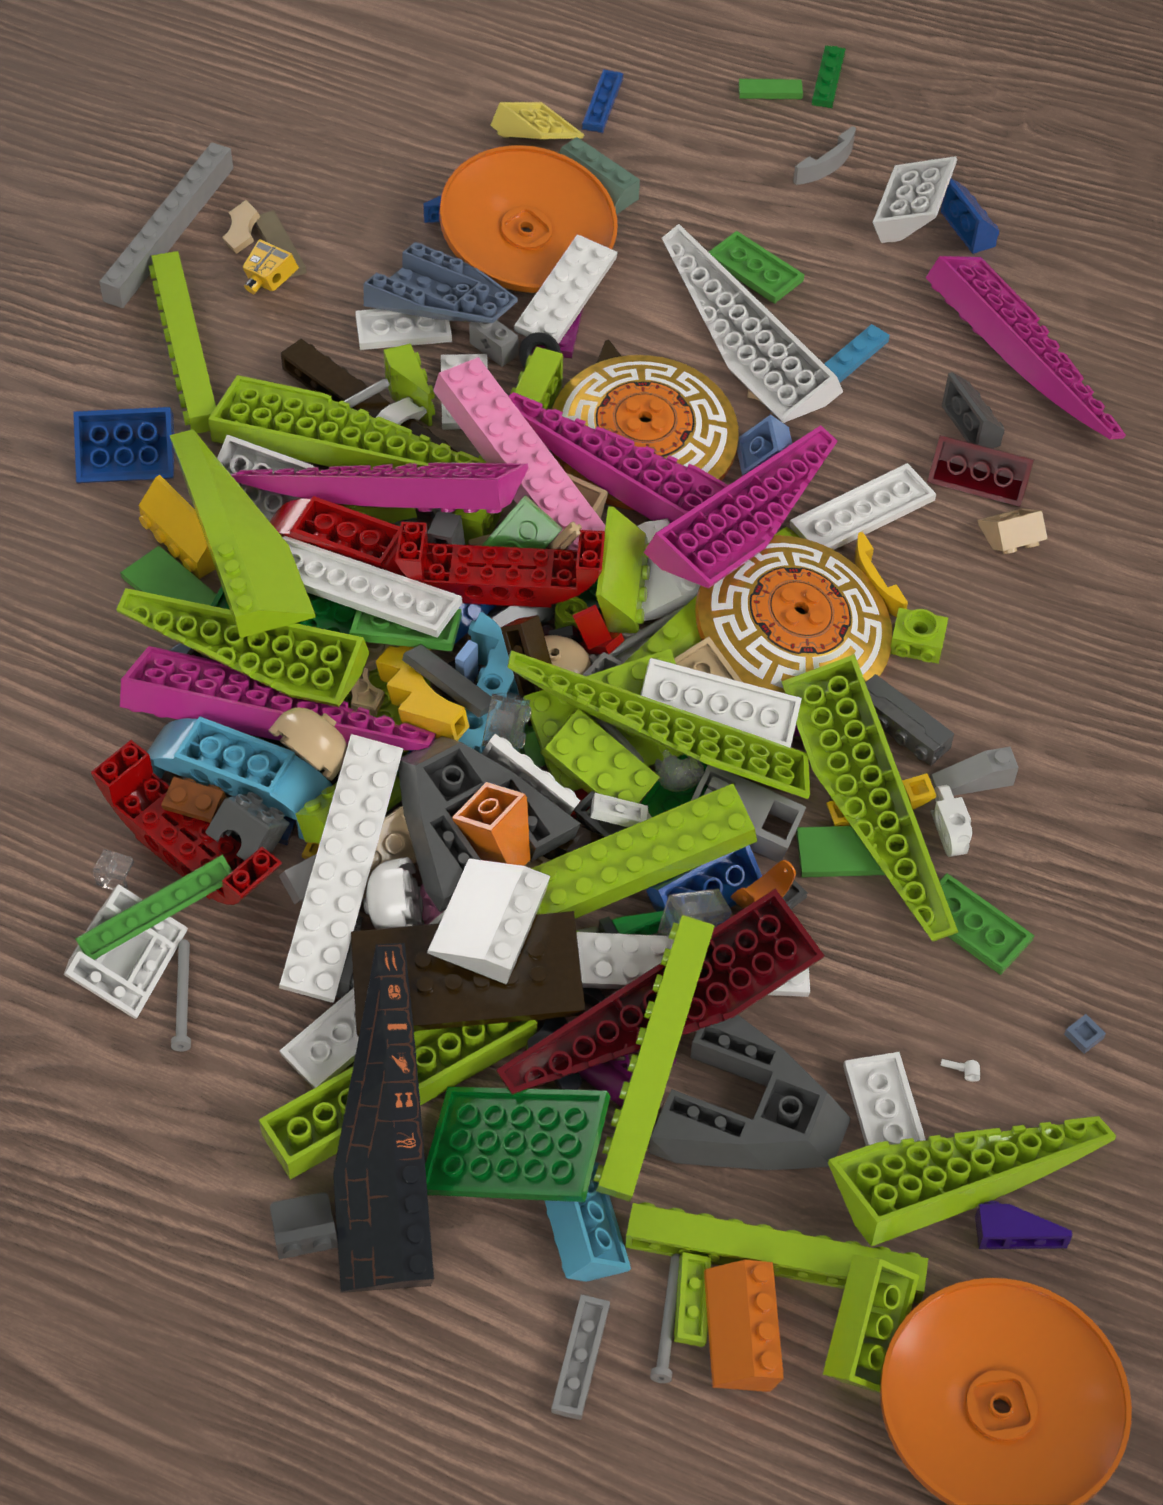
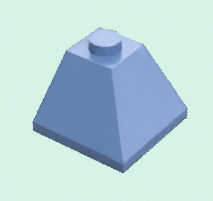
[737,415,792,476]

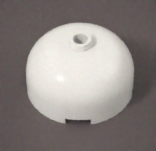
[364,857,424,929]

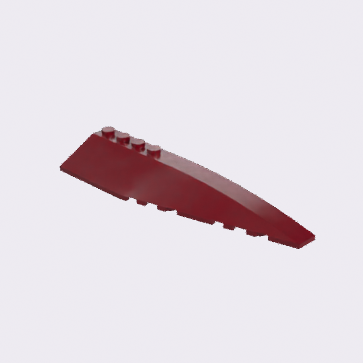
[496,888,825,1095]

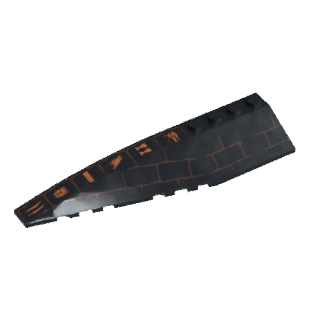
[333,943,434,1293]

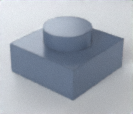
[1064,1014,1106,1054]

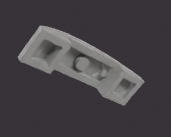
[793,126,856,185]

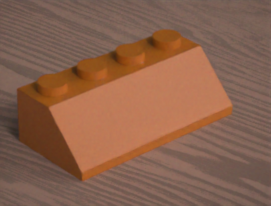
[704,1260,784,1392]

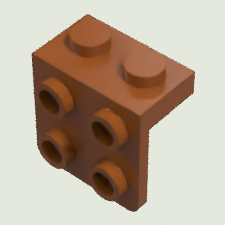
[161,777,226,823]

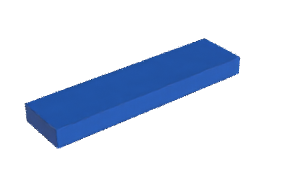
[582,70,623,133]

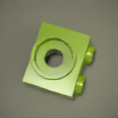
[890,608,948,664]

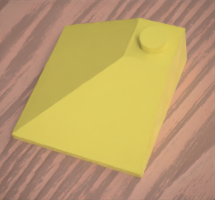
[490,102,584,139]

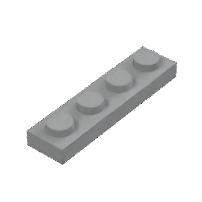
[551,1294,610,1420]

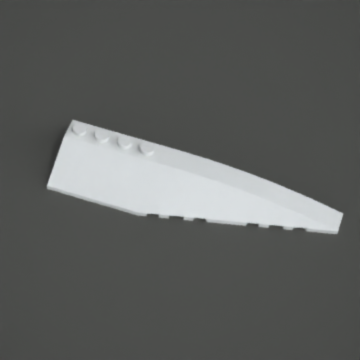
[662,224,843,423]

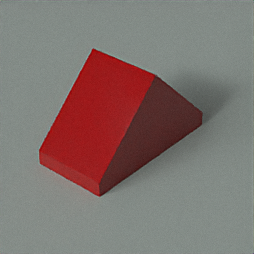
[572,604,612,650]

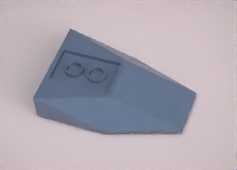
[364,242,518,323]

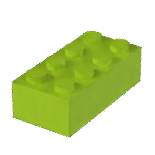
[540,708,660,803]

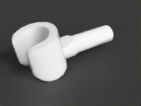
[941,1059,980,1082]

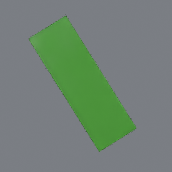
[738,79,803,99]

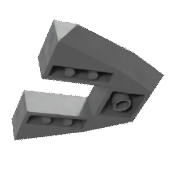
[398,736,580,912]
[649,1015,851,1170]

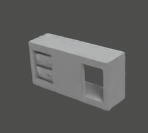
[691,765,806,863]

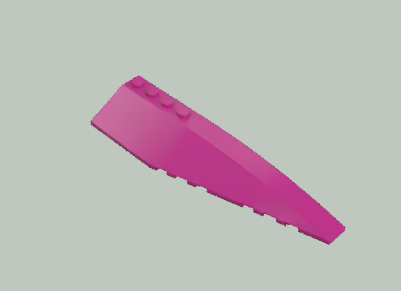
[926,256,1126,439]
[120,646,436,750]

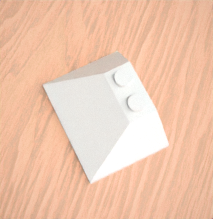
[64,884,188,1019]

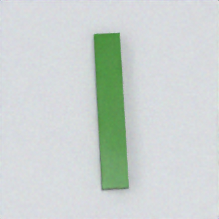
[75,855,232,960]

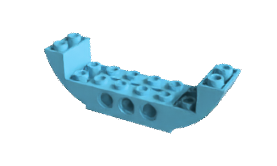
[398,612,519,772]
[147,716,332,840]

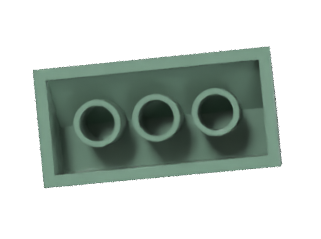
[559,137,640,214]

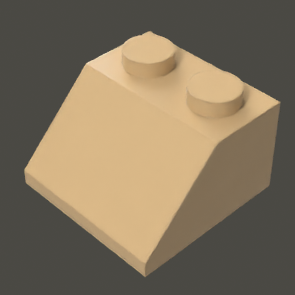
[978,508,1047,554]

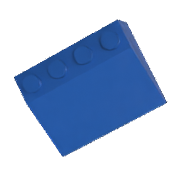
[73,407,174,483]

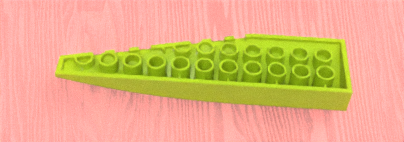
[782,654,959,942]

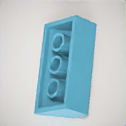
[544,1162,631,1282]

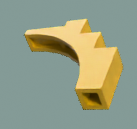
[375,646,470,741]

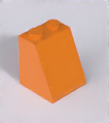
[452,782,530,866]

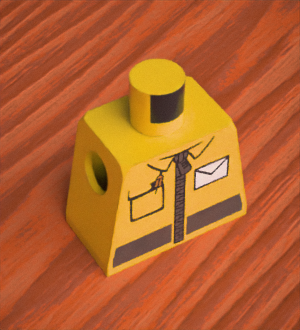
[243,239,299,294]

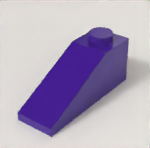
[975,1201,1072,1249]

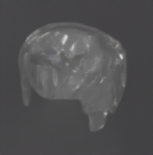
[655,750,705,792]

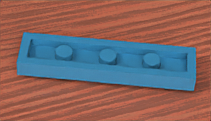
[824,324,890,383]

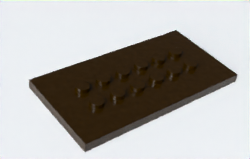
[351,911,585,1037]

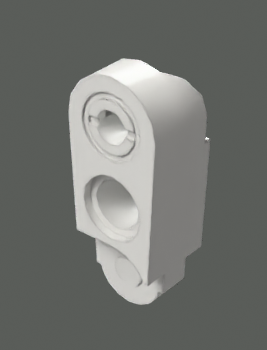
[931,785,972,857]

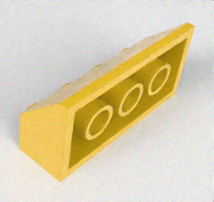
[139,475,216,579]

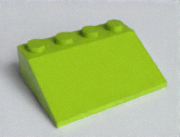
[596,506,650,633]

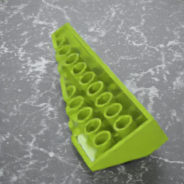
[116,588,369,707]
[828,1116,1116,1247]

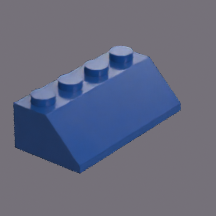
[646,845,762,930]

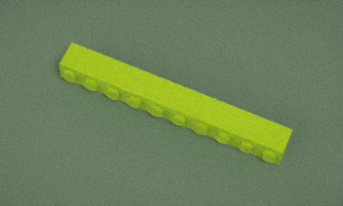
[149,251,216,433]
[593,915,715,1202]
[625,1202,928,1303]

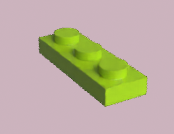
[674,1252,711,1347]

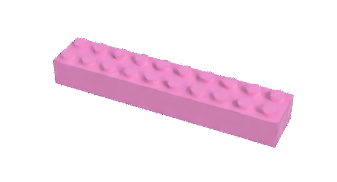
[433,357,606,550]

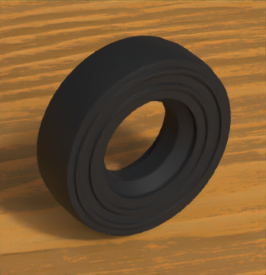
[518,332,561,369]

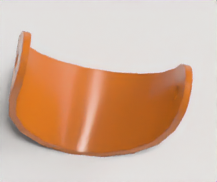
[731,860,796,909]

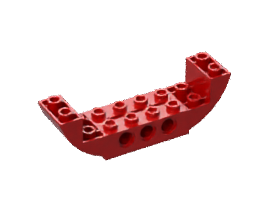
[269,496,408,578]
[395,522,605,608]
[91,740,282,905]

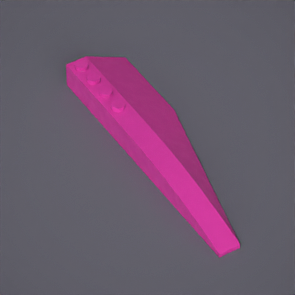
[508,392,728,523]
[643,425,837,588]
[231,462,528,513]

